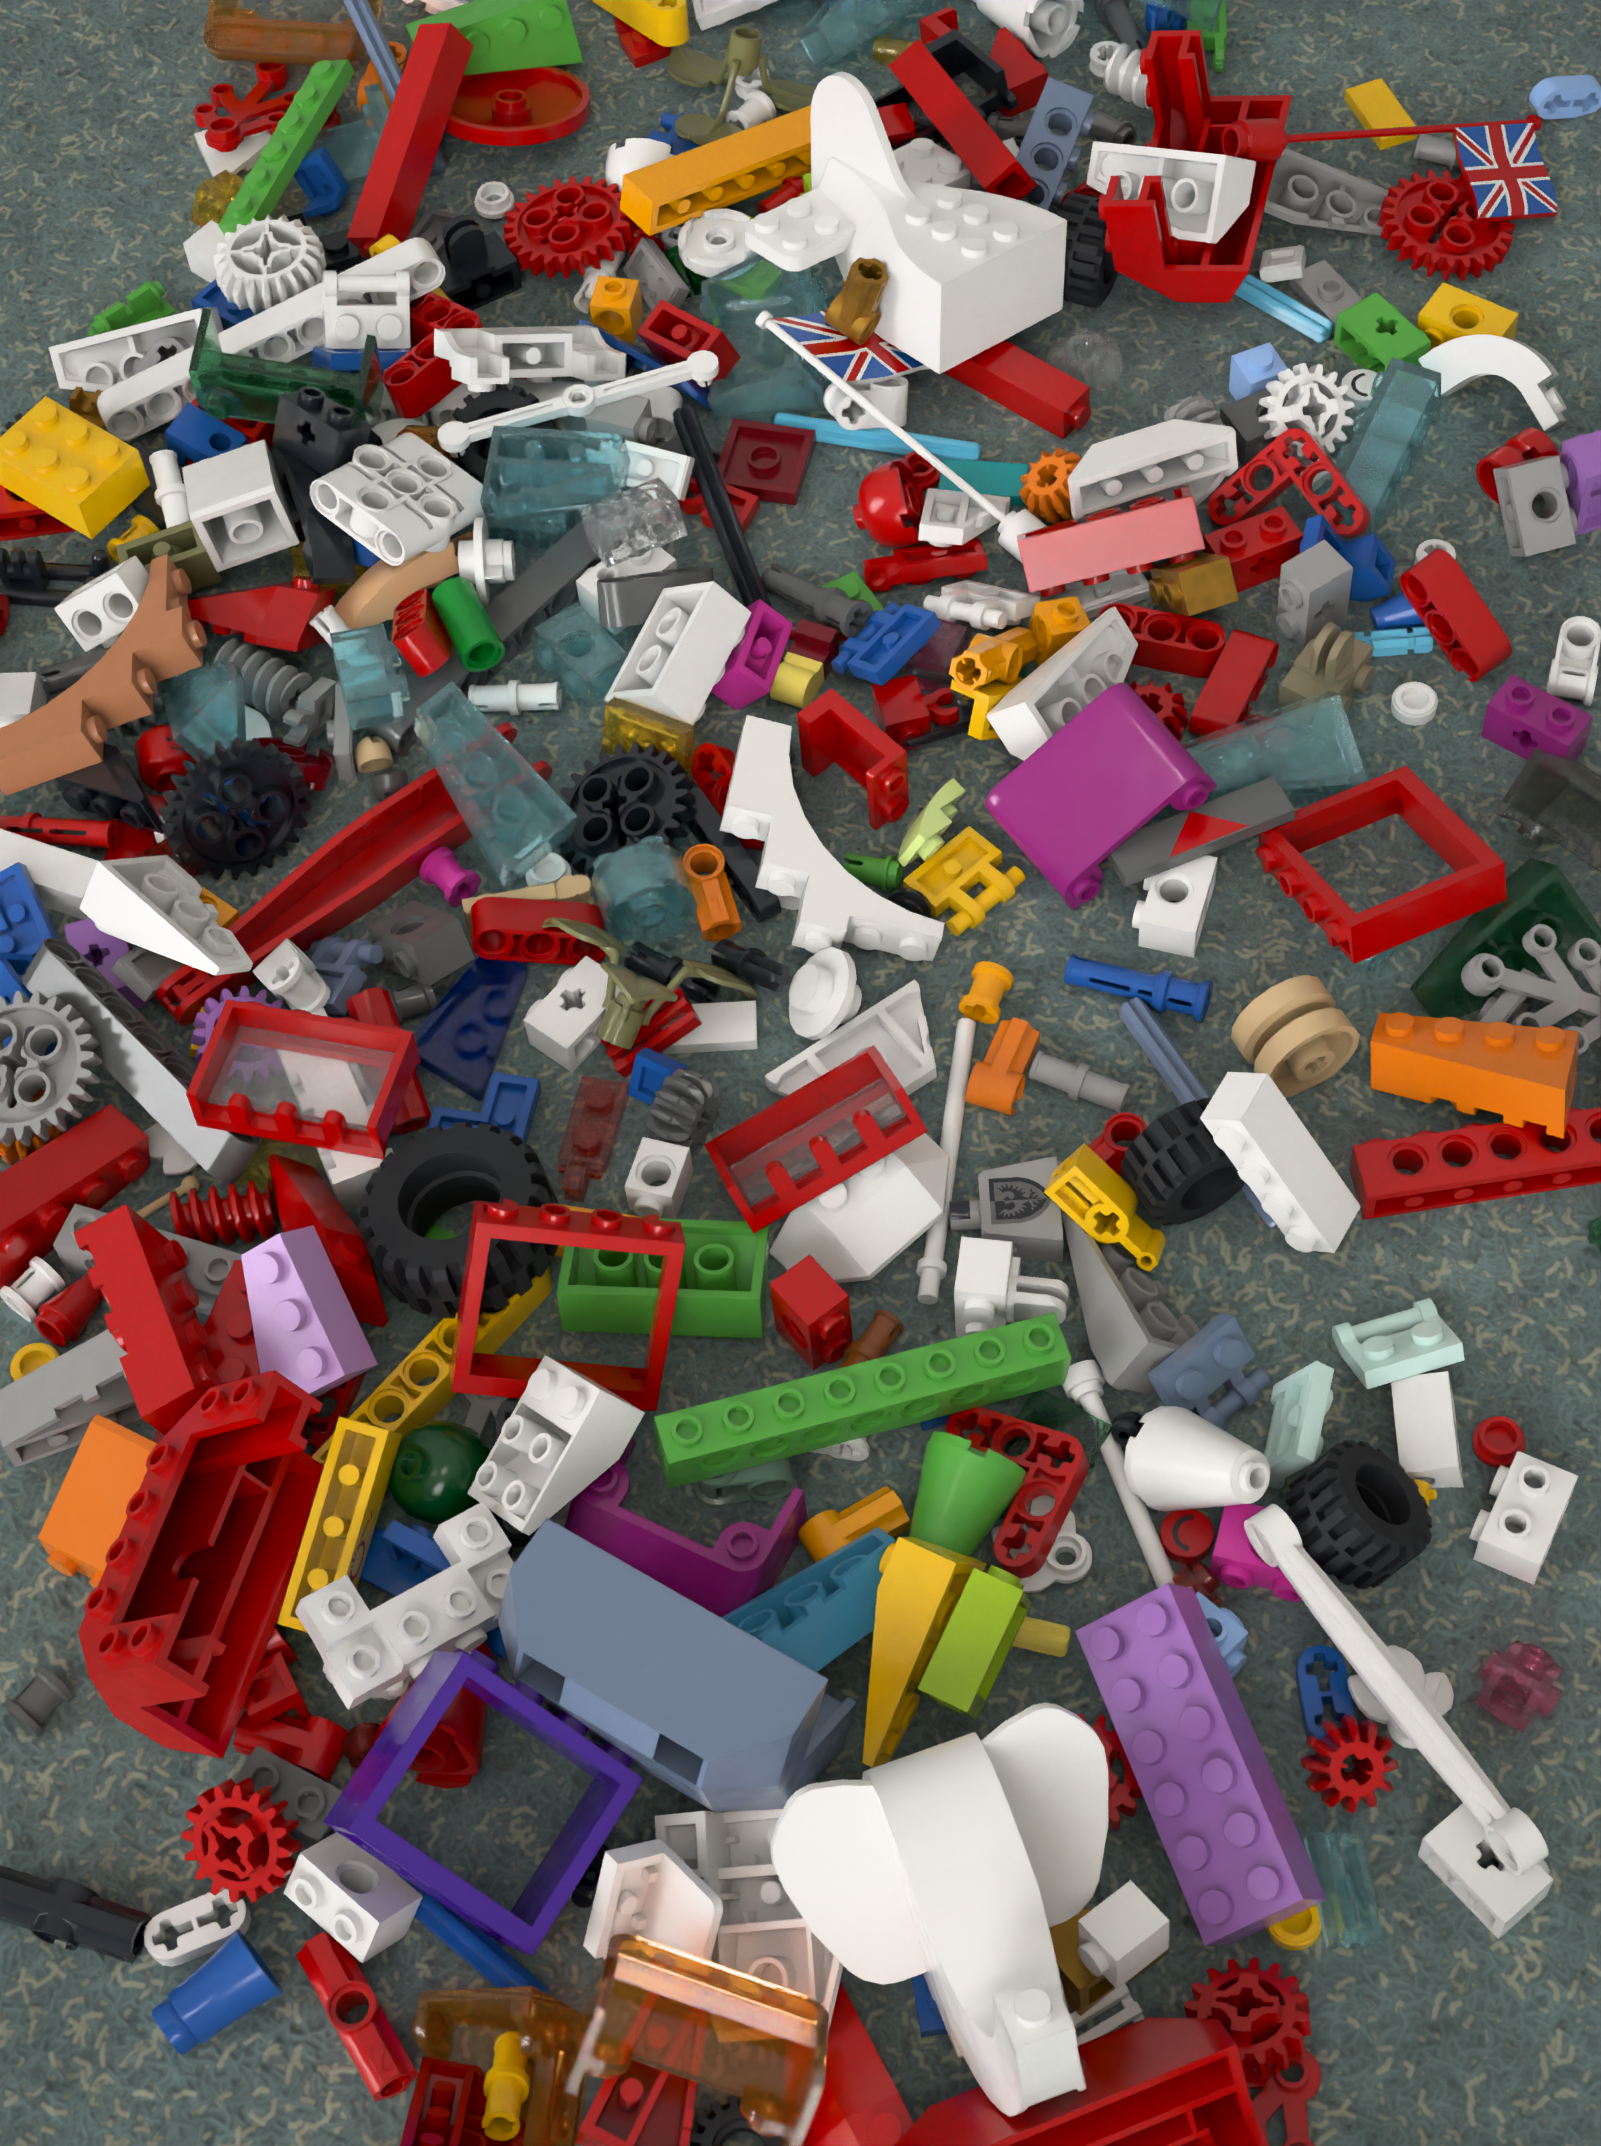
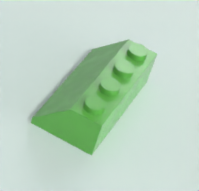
[557,1218,769,1339]

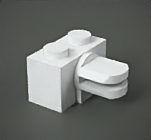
[954,1237,1069,1337]

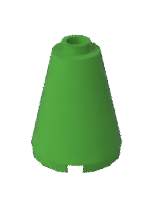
[909,1431,1026,1557]

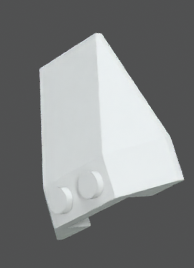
[655,1809,844,2043]

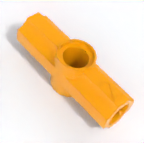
[949,626,1039,692]

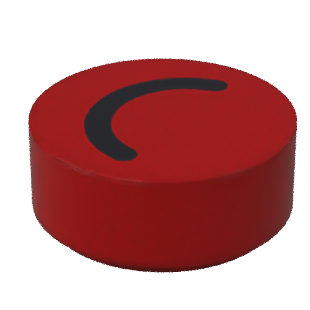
[1160,1509,1214,1564]

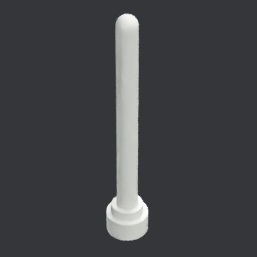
[1062,1360,1177,1588]

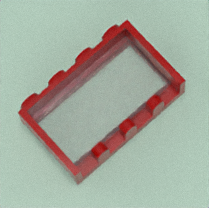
[186,999,421,1160]
[704,1045,928,1234]

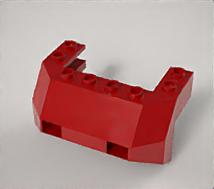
[1098,30,1293,303]
[78,1370,324,1758]
[894,2017,1270,2146]

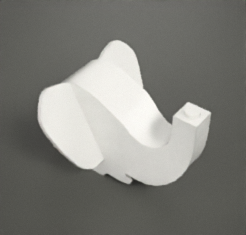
[771,1703,1109,2116]

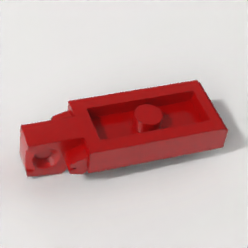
[862,537,988,591]

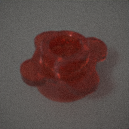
[1172,1558,1223,1606]

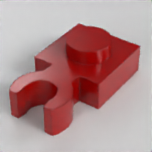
[614,17,671,68]
[678,477,760,534]

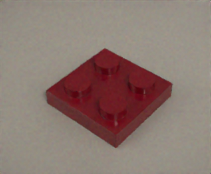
[717,419,816,505]

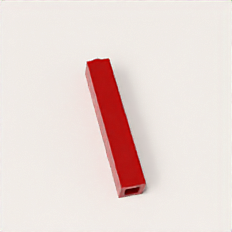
[346,22,473,259]
[888,38,1037,201]
[943,340,1091,440]

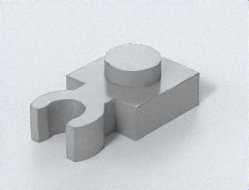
[283,676,337,747]

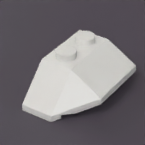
[1068,419,1238,523]
[769,1133,950,1284]

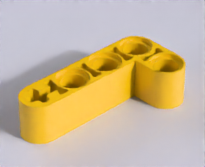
[592,0,690,47]

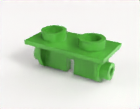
[87,280,176,337]

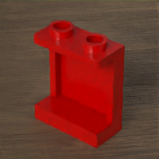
[797,688,909,831]

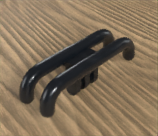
[0,548,110,607]

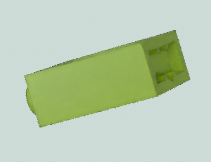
[917,1565,1032,1721]

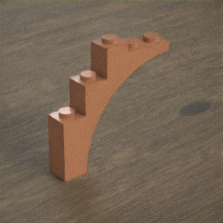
[0,554,207,796]

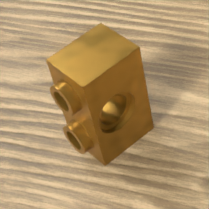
[1149,552,1239,616]

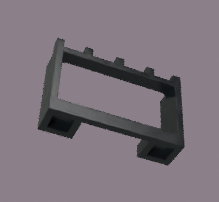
[874,29,1018,151]

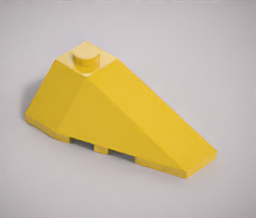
[862,1536,986,1768]

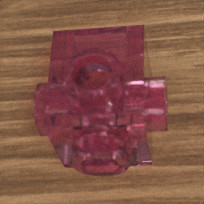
[1474,1640,1565,1733]

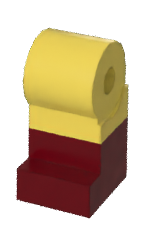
[770,618,839,709]

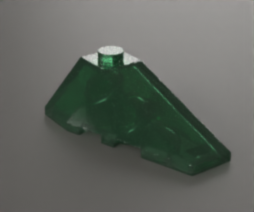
[1410,858,1601,1018]

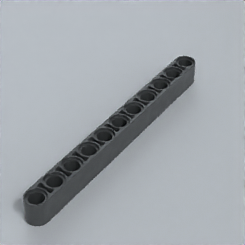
[366,434,720,756]

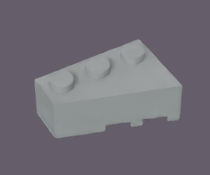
[0,1329,145,1468]

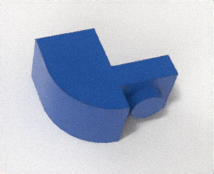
[1300,514,1396,602]

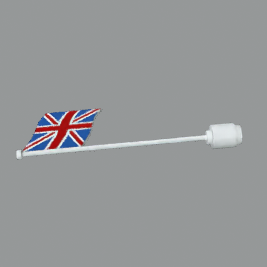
[755,310,1047,563]

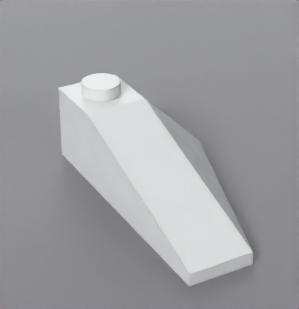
[986,607,1138,761]

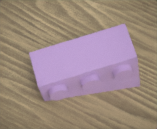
[241,1226,378,1398]

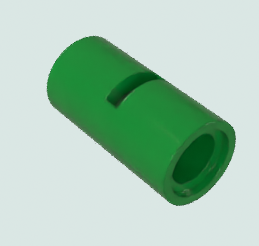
[432,577,505,672]

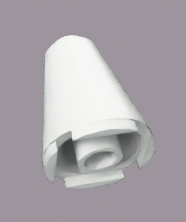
[976,0,1084,58]
[1124,1406,1270,1511]

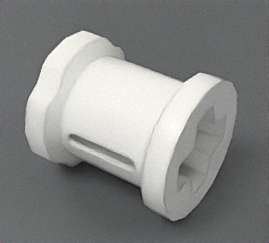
[725,90,776,131]
[0,1256,66,1322]

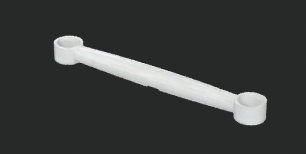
[1244,1504,1549,1876]

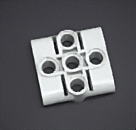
[310,433,492,566]

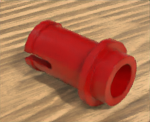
[757,176,804,214]

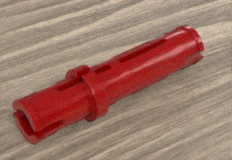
[0,812,122,849]

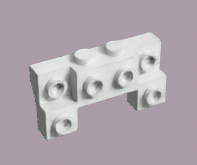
[434,325,626,392]
[295,1501,514,1710]

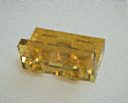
[601,697,695,775]

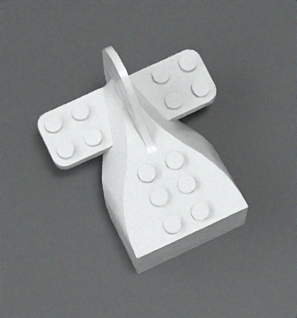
[744,72,1067,374]

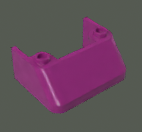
[564,1435,808,1617]

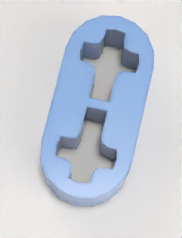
[1529,75,1601,119]

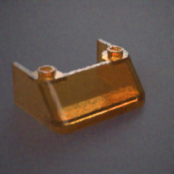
[204,0,382,66]
[565,1934,829,2146]

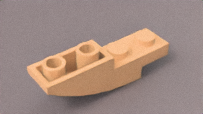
[334,532,473,635]

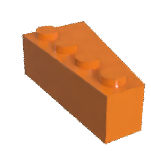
[1370,1012,1579,1139]

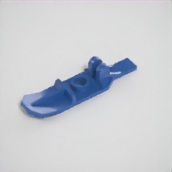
[578,319,719,409]

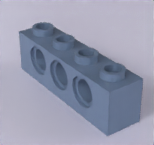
[1016,77,1096,211]

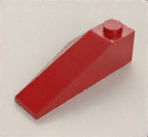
[267,1153,389,1328]

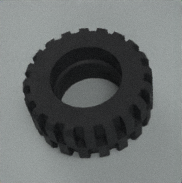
[359,1122,559,1319]

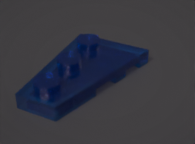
[414,956,528,1102]

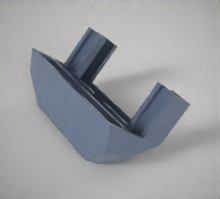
[498,1518,857,1812]

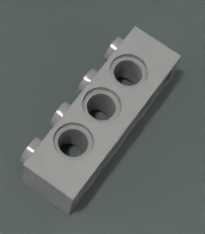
[53,1204,242,1315]

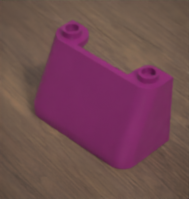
[985,683,1217,910]

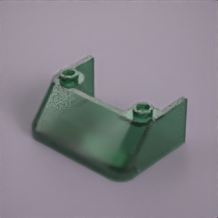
[189,308,384,425]

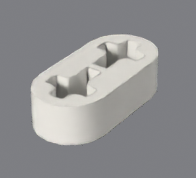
[144,1889,251,1967]

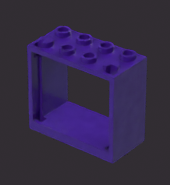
[323,1648,644,1956]

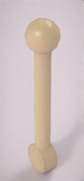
[136,1175,200,1219]

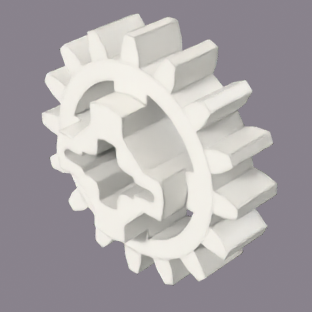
[1258,363,1354,461]

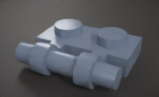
[274,936,384,1015]
[1147,1312,1270,1430]

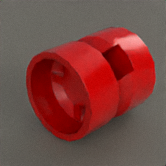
[1476,427,1560,505]

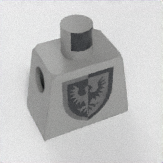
[949,1157,1064,1262]

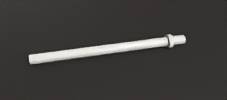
[916,1018,976,1304]

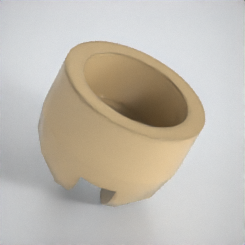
[355,736,393,773]

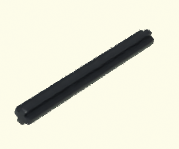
[673,405,772,608]

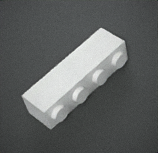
[1200,1072,1361,1253]

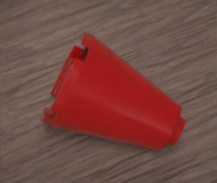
[374,1641,493,1789]

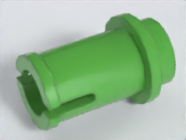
[842,852,904,892]

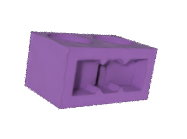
[1560,430,1601,536]

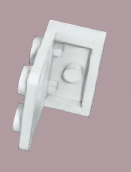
[583,1838,723,1993]

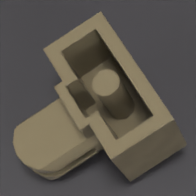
[1277,622,1375,734]

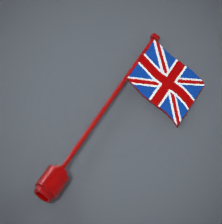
[1221,114,1557,223]

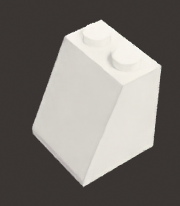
[182,439,300,572]

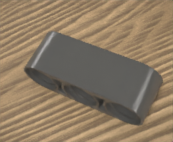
[597,567,714,628]

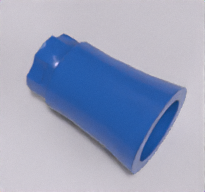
[152,1929,283,2055]

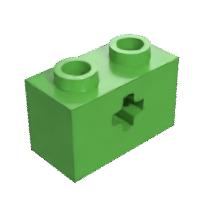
[1334,292,1432,392]

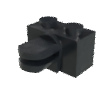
[423,215,523,311]

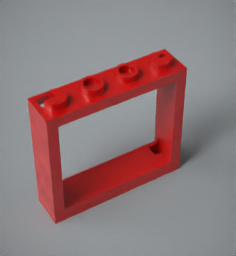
[1255,766,1507,964]
[450,1198,686,1411]

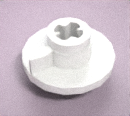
[458,517,516,606]
[788,946,862,1040]

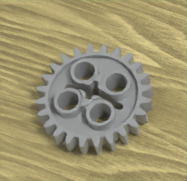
[0,990,102,1146]

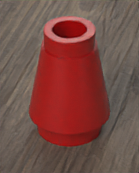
[34,1274,104,1347]

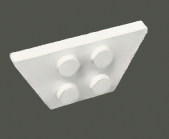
[765,979,937,1126]

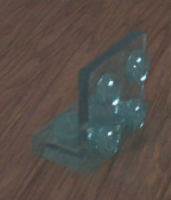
[313,83,390,186]

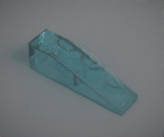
[162,660,246,762]

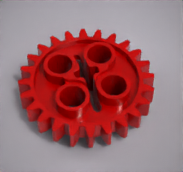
[1378,170,1515,281]
[503,176,636,279]

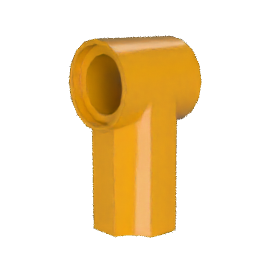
[798,1485,911,1563]

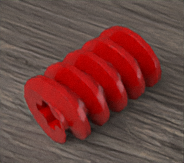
[170,1178,278,1246]

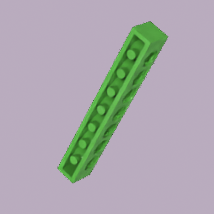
[653,1312,1072,1489]

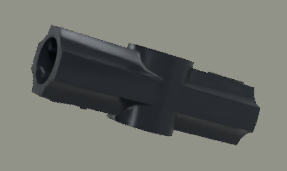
[0,1865,152,1964]

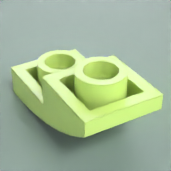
[898,778,966,867]

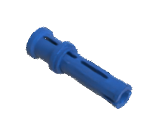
[1064,954,1213,1023]

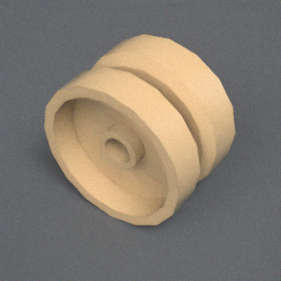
[1231,975,1360,1098]

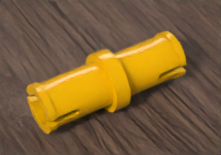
[482,2031,531,2141]

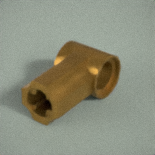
[824,257,889,345]

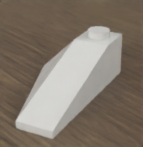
[1086,141,1256,244]
[48,307,223,392]
[79,855,253,976]

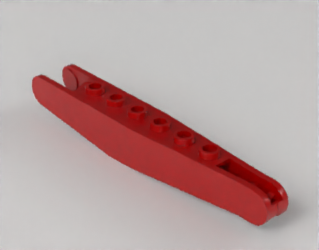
[155,722,553,1026]

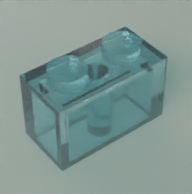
[330,624,410,730]

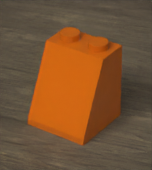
[38,1413,157,1589]

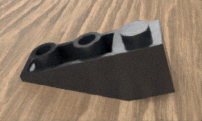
[55,743,164,834]

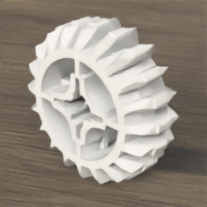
[213,214,326,314]

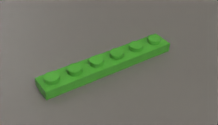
[218,59,355,236]

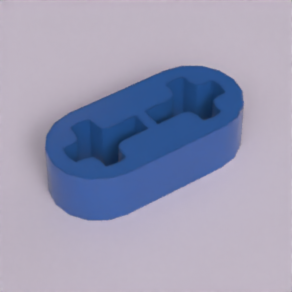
[1296,1645,1355,1740]

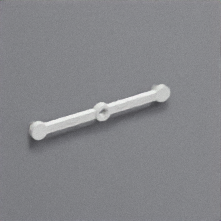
[437,350,719,458]

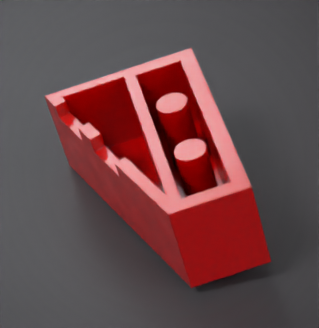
[576,1971,710,2146]

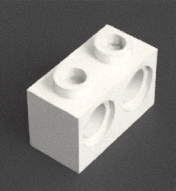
[54,555,149,652]

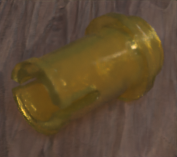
[872,33,914,66]

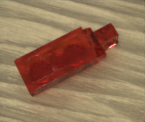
[557,1076,629,1203]

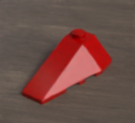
[188,576,335,652]
[782,1981,913,2146]

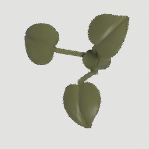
[668,26,816,146]
[542,917,758,1050]

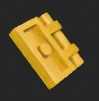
[903,826,1025,936]

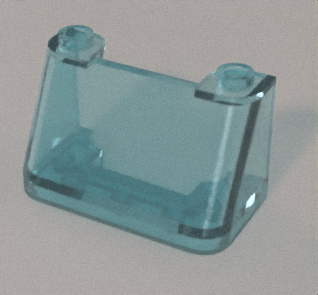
[699,254,833,421]

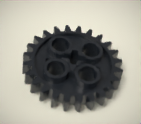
[159,737,311,880]
[552,742,696,884]

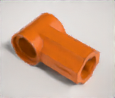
[683,844,742,942]
[965,1017,1040,1116]

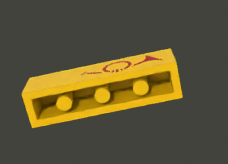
[277,1416,402,1632]

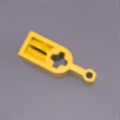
[1044,1143,1166,1272]

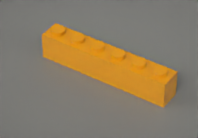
[620,105,811,236]

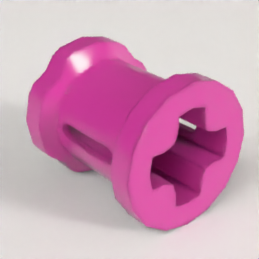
[419,847,481,907]

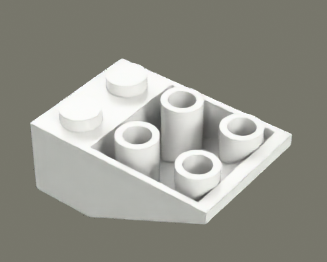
[467,1355,645,1535]

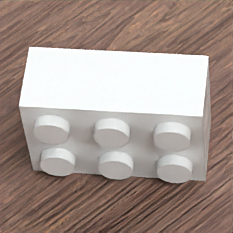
[604,581,752,730]

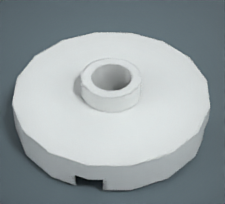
[678,209,759,278]

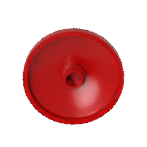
[445,66,590,146]

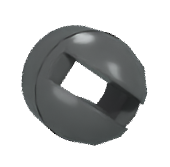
[370,770,408,801]

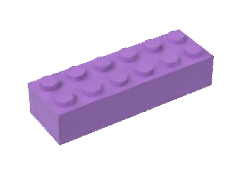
[1075,1583,1327,1946]

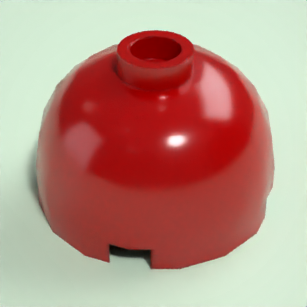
[853,458,927,549]

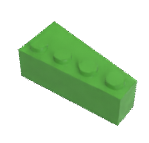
[405,0,583,76]

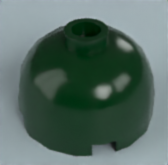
[388,1420,490,1526]

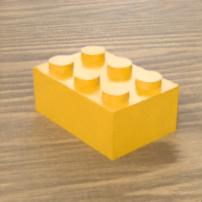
[0,396,151,540]

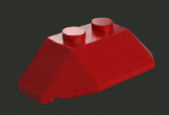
[400,2056,526,2146]

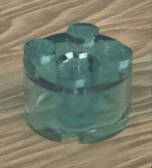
[592,836,697,944]

